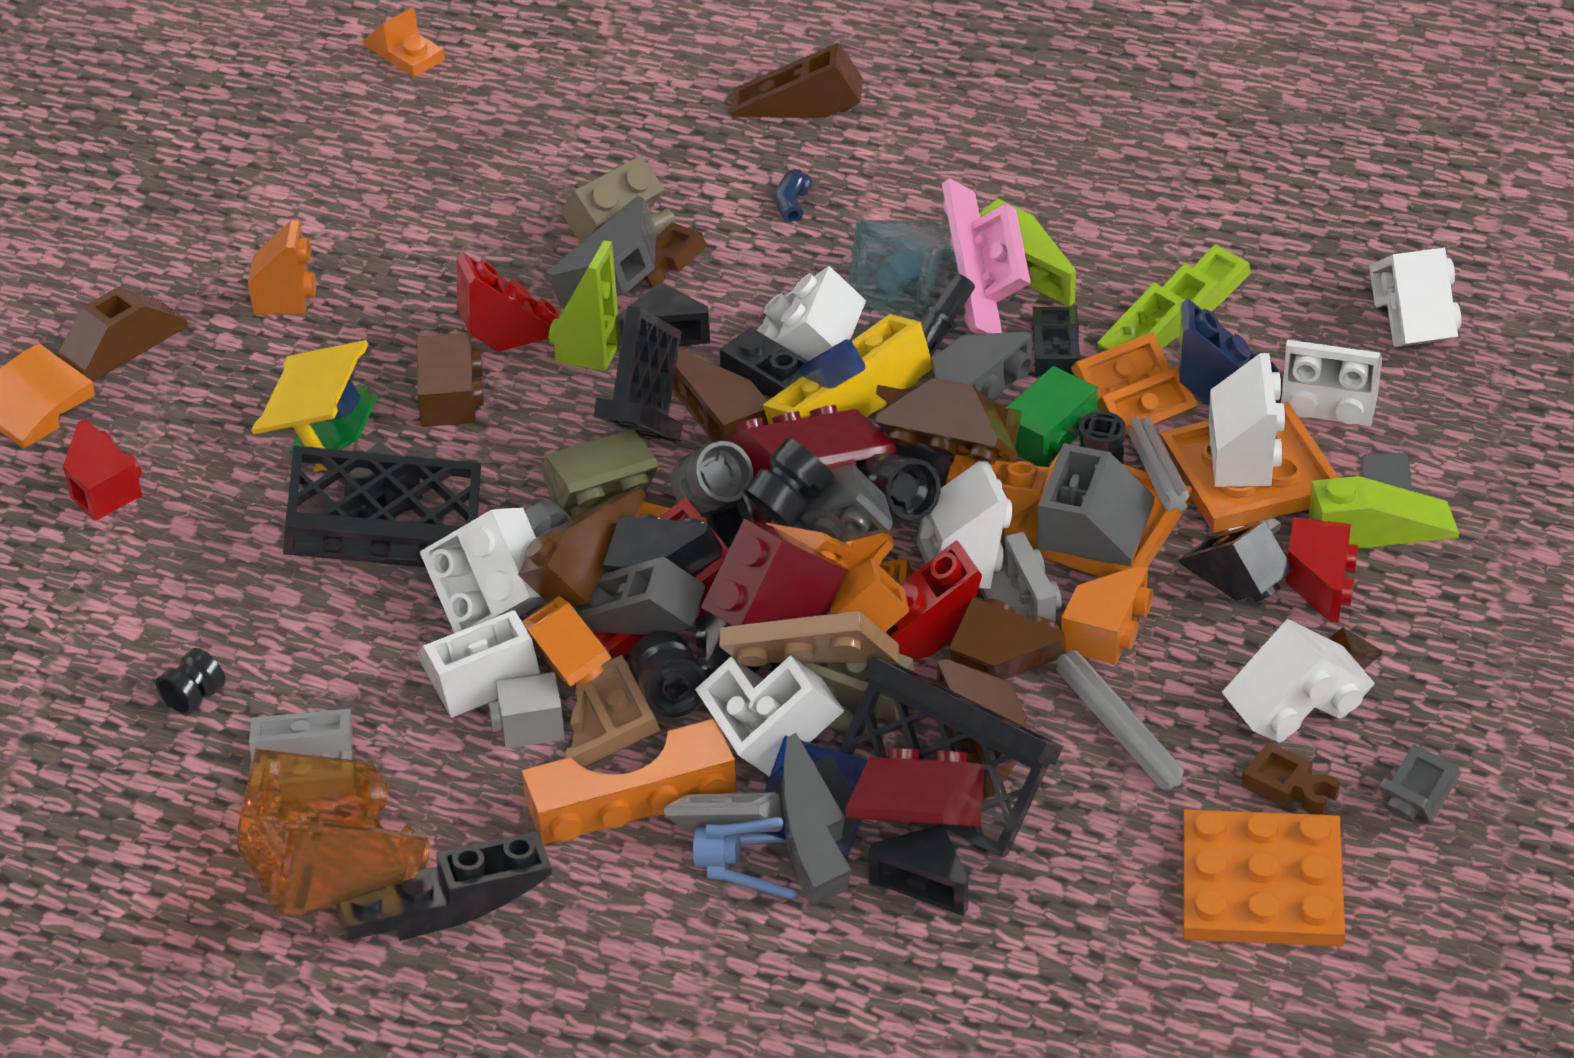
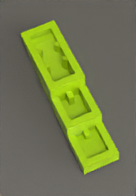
[1097,244,1251,351]

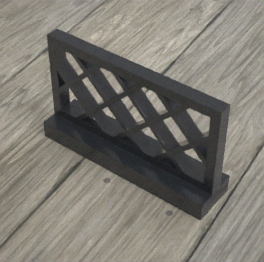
[594,305,683,441]
[283,446,481,567]
[835,657,1064,857]

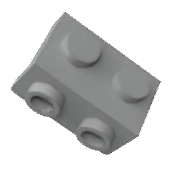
[979,532,1062,623]

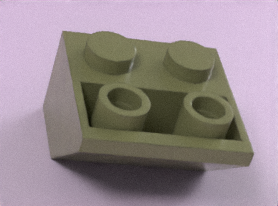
[540,429,659,518]

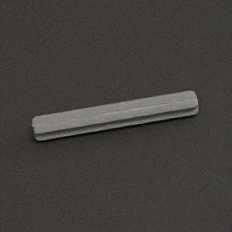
[1127,416,1190,512]
[1056,650,1184,791]

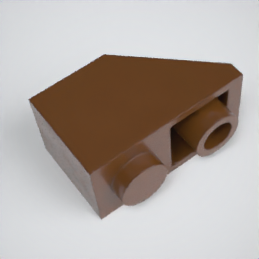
[949,597,1066,680]

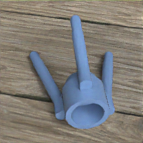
[693,817,797,899]

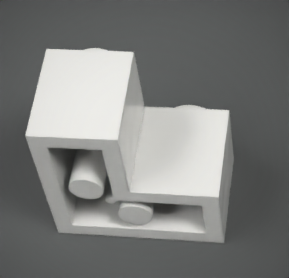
[1369,248,1462,347]
[1222,619,1375,742]
[695,655,844,777]

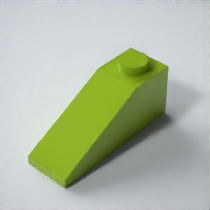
[979,199,1076,307]
[549,240,621,371]
[1308,476,1459,548]

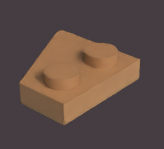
[565,655,661,767]

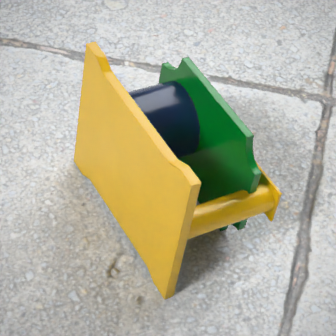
[251,340,378,472]

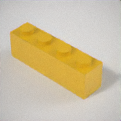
[763,314,933,424]

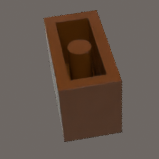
[417,332,484,427]

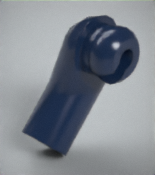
[773,169,812,223]

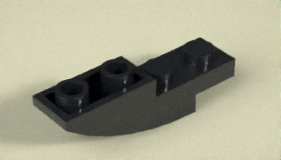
[334,831,552,941]

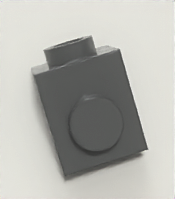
[1379,744,1461,823]

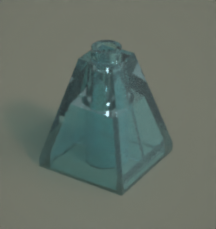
[849,220,956,323]

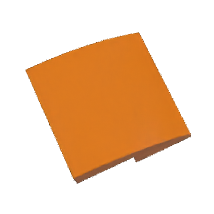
[1071,332,1199,436]
[0,343,95,449]

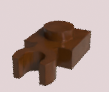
[644,222,707,288]
[1241,742,1340,815]

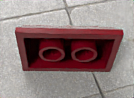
[719,405,897,478]

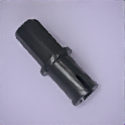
[921,274,975,359]

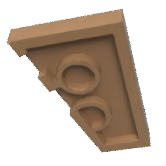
[719,611,899,667]

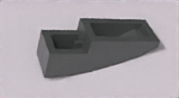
[781,733,851,906]

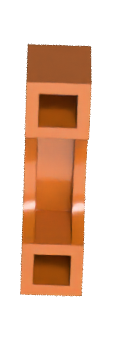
[830,529,909,632]
[521,719,737,845]

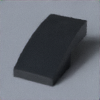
[1033,307,1081,375]

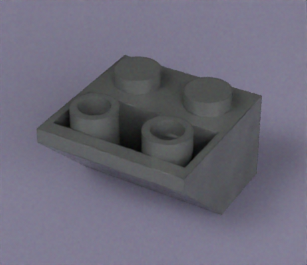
[1037,443,1155,567]

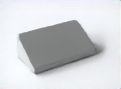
[664,792,783,833]

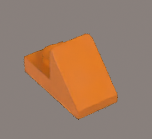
[363,7,445,77]

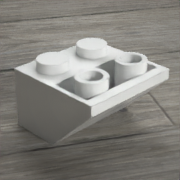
[757,266,866,366]
[1281,340,1382,426]
[1208,353,1285,487]
[917,461,1012,589]
[420,507,546,633]
[417,610,540,718]

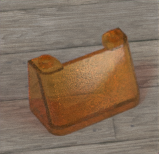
[237,749,430,918]

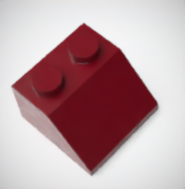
[701,519,849,626]
[845,748,984,827]

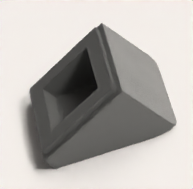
[1359,453,1412,491]

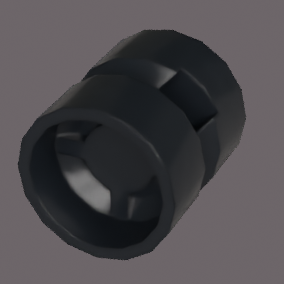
[743,437,835,527]
[859,453,941,521]
[629,630,707,718]

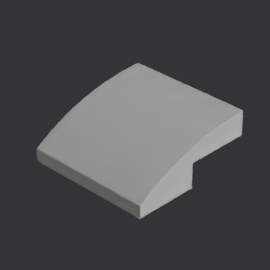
[249,709,353,802]

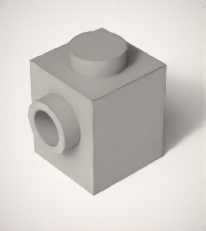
[489,672,565,749]

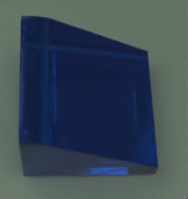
[799,339,866,389]

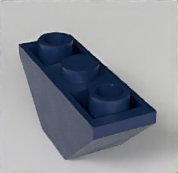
[1178,298,1281,405]

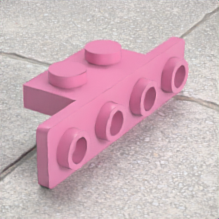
[942,179,1031,334]

